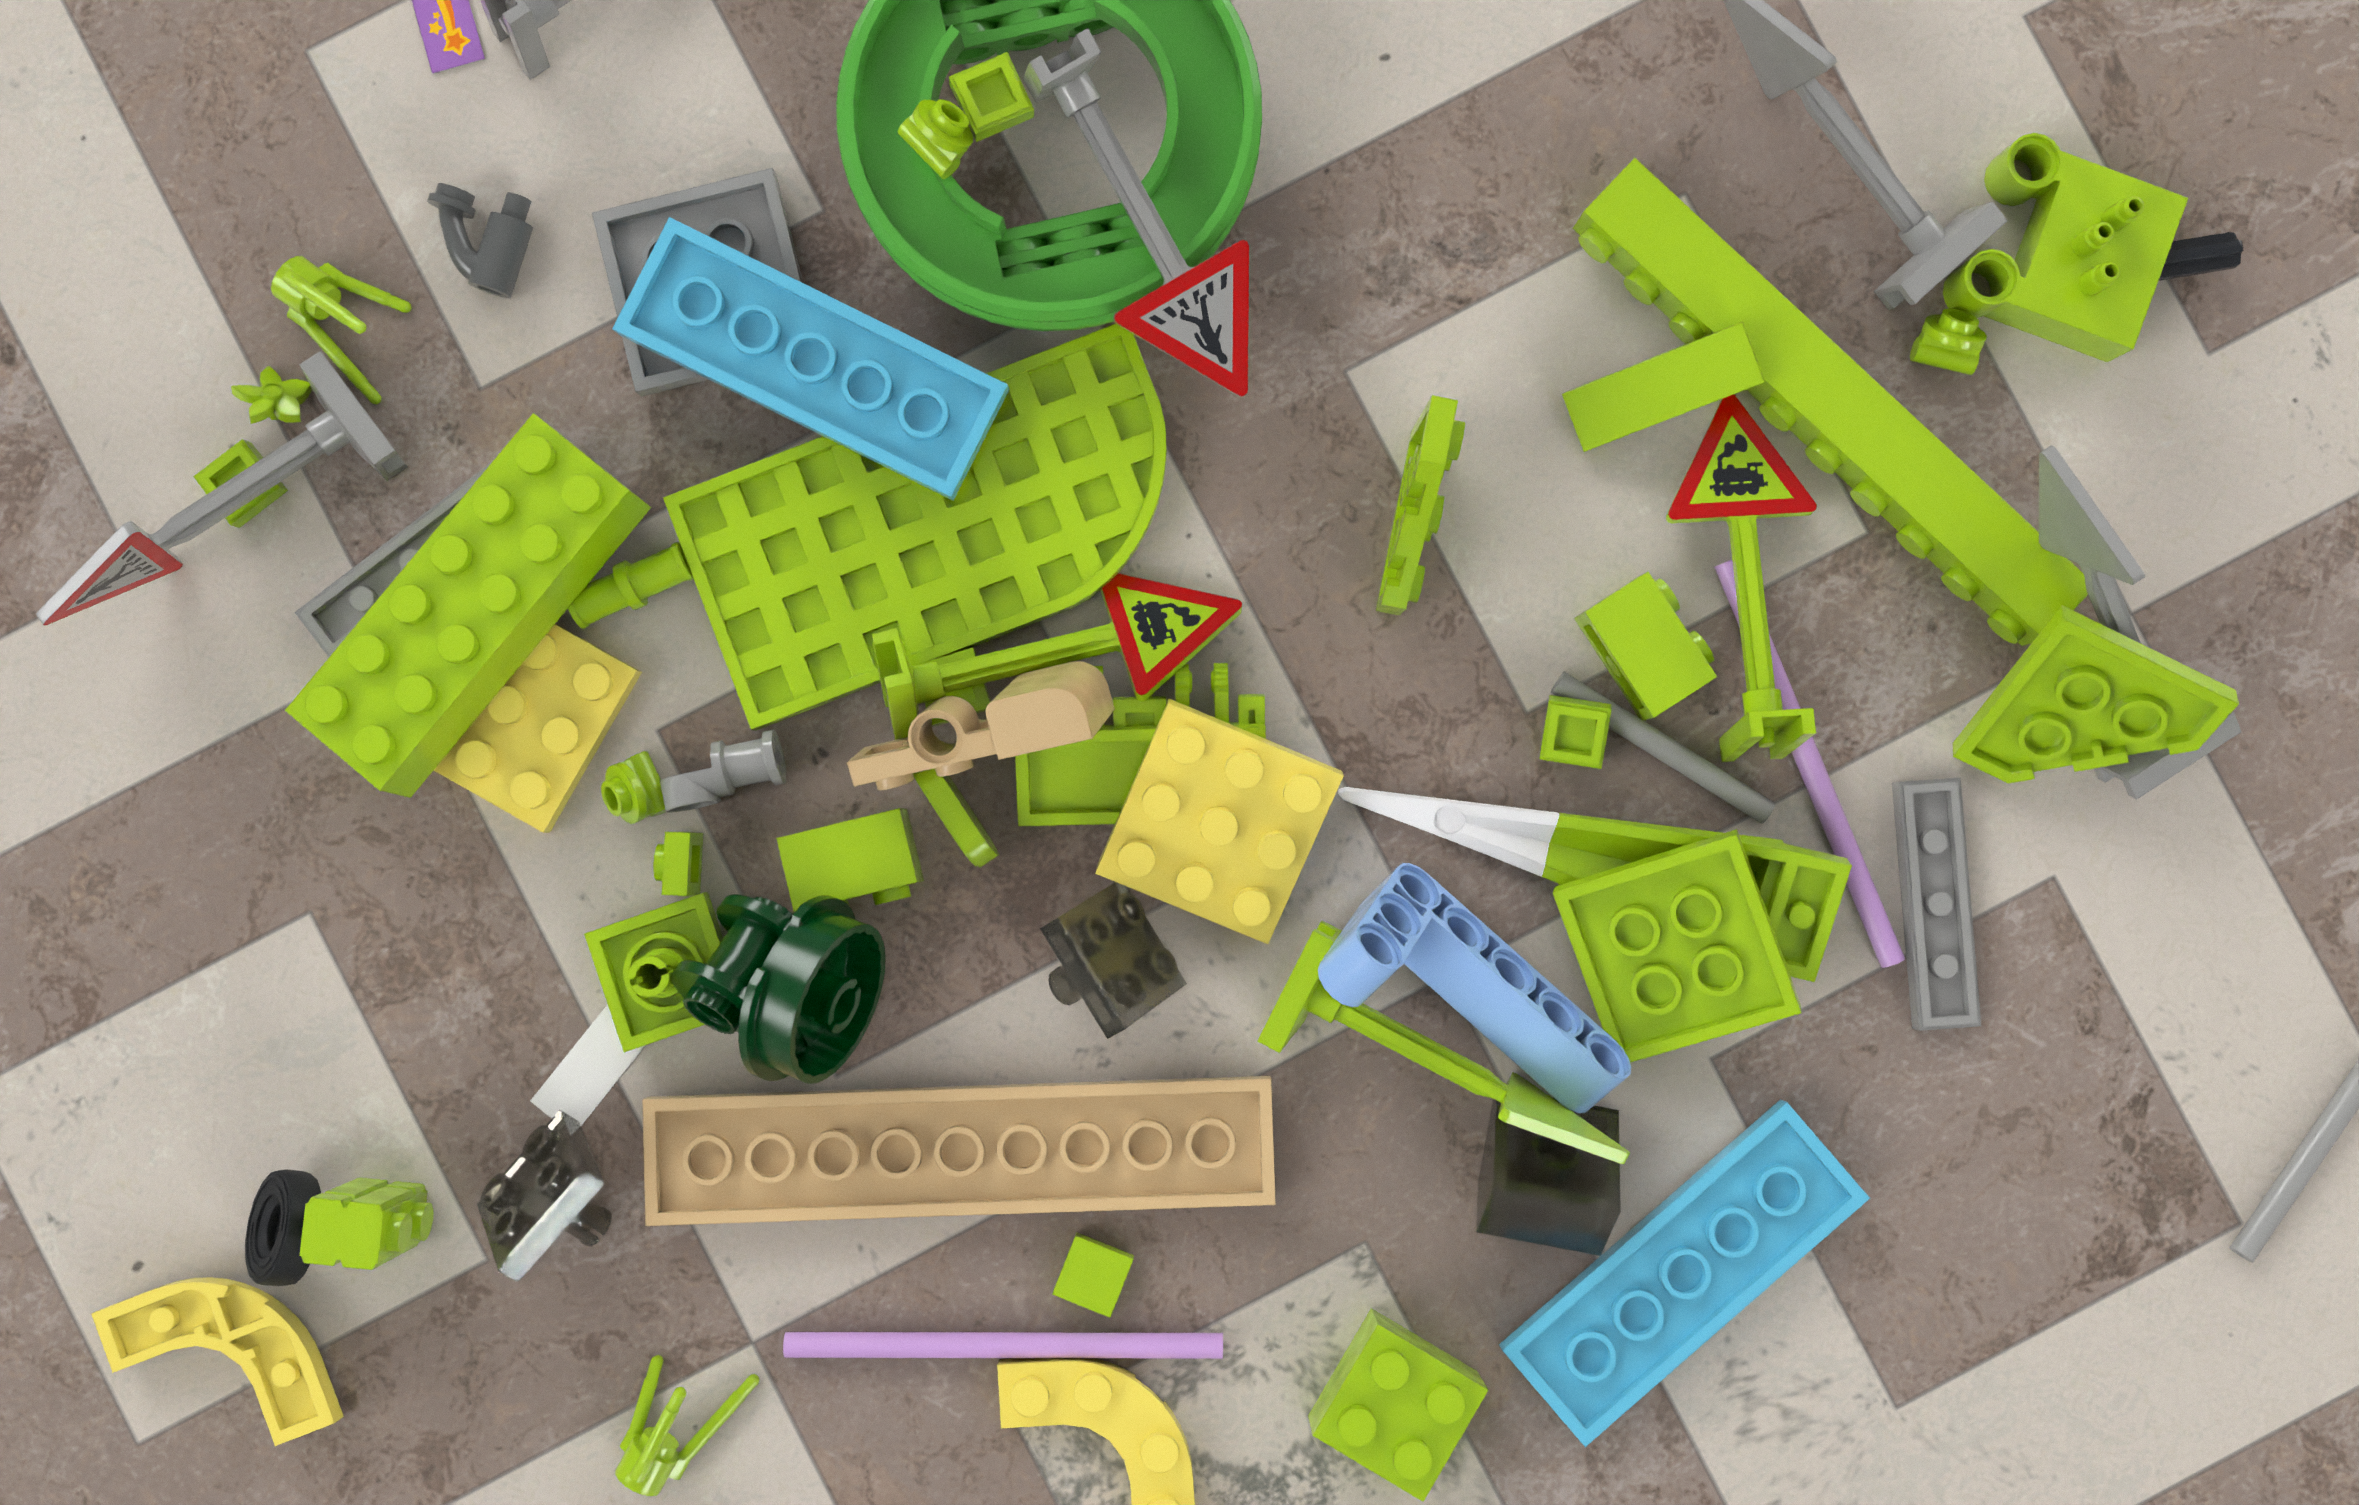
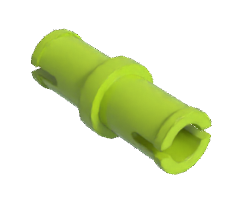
[568,542,694,629]

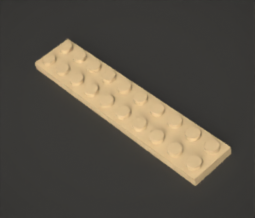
[642,1076,1276,1226]

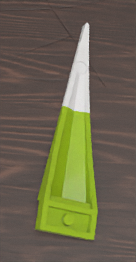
[1338,787,1852,982]

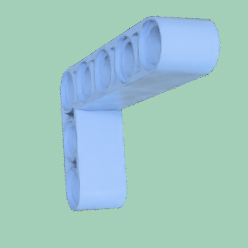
[1318,863,1631,1113]

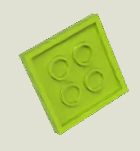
[1552,829,1802,1063]

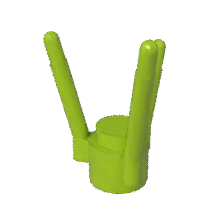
[271,256,412,405]
[615,1355,760,1496]

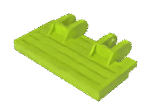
[1015,663,1266,826]

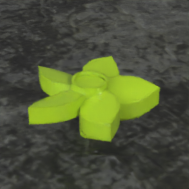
[231,366,312,424]

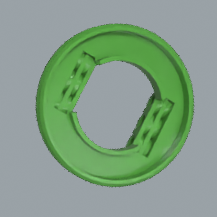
[836,0,1262,331]

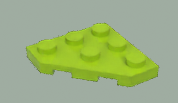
[1376,395,1465,615]
[1952,605,2239,784]

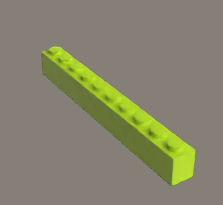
[1572,158,2088,646]

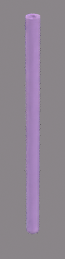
[1714,560,1905,968]
[783,1332,1223,1359]

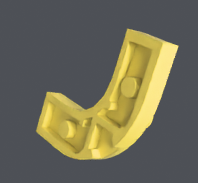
[91,1277,344,1446]
[997,1358,1195,1505]

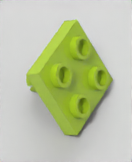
[584,892,723,1053]

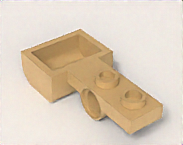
[847,661,1115,790]

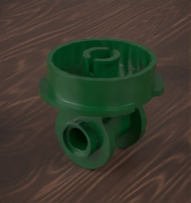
[671,894,886,1084]

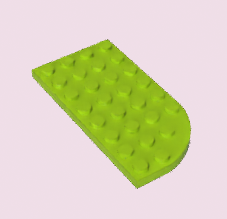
[663,324,1167,731]

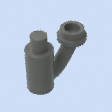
[427,183,533,299]

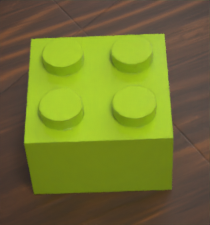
[1308,1308,1488,1502]

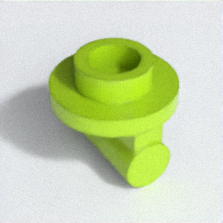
[897,99,973,179]
[1910,308,1987,375]
[601,751,666,824]

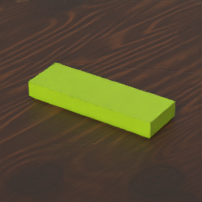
[1562,321,1765,452]

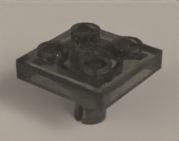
[1040,882,1187,1039]
[477,1110,612,1282]

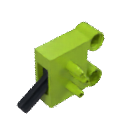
[1943,133,2244,362]

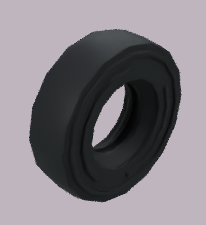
[245,1169,321,1286]

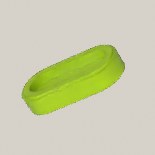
[913,768,999,868]

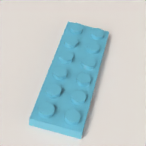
[612,217,1010,501]
[1499,1099,1870,1447]

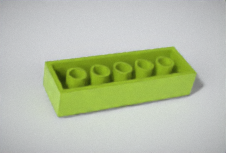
[285,413,652,798]

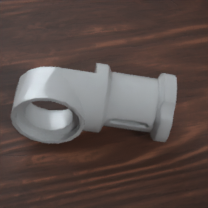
[660,729,787,812]

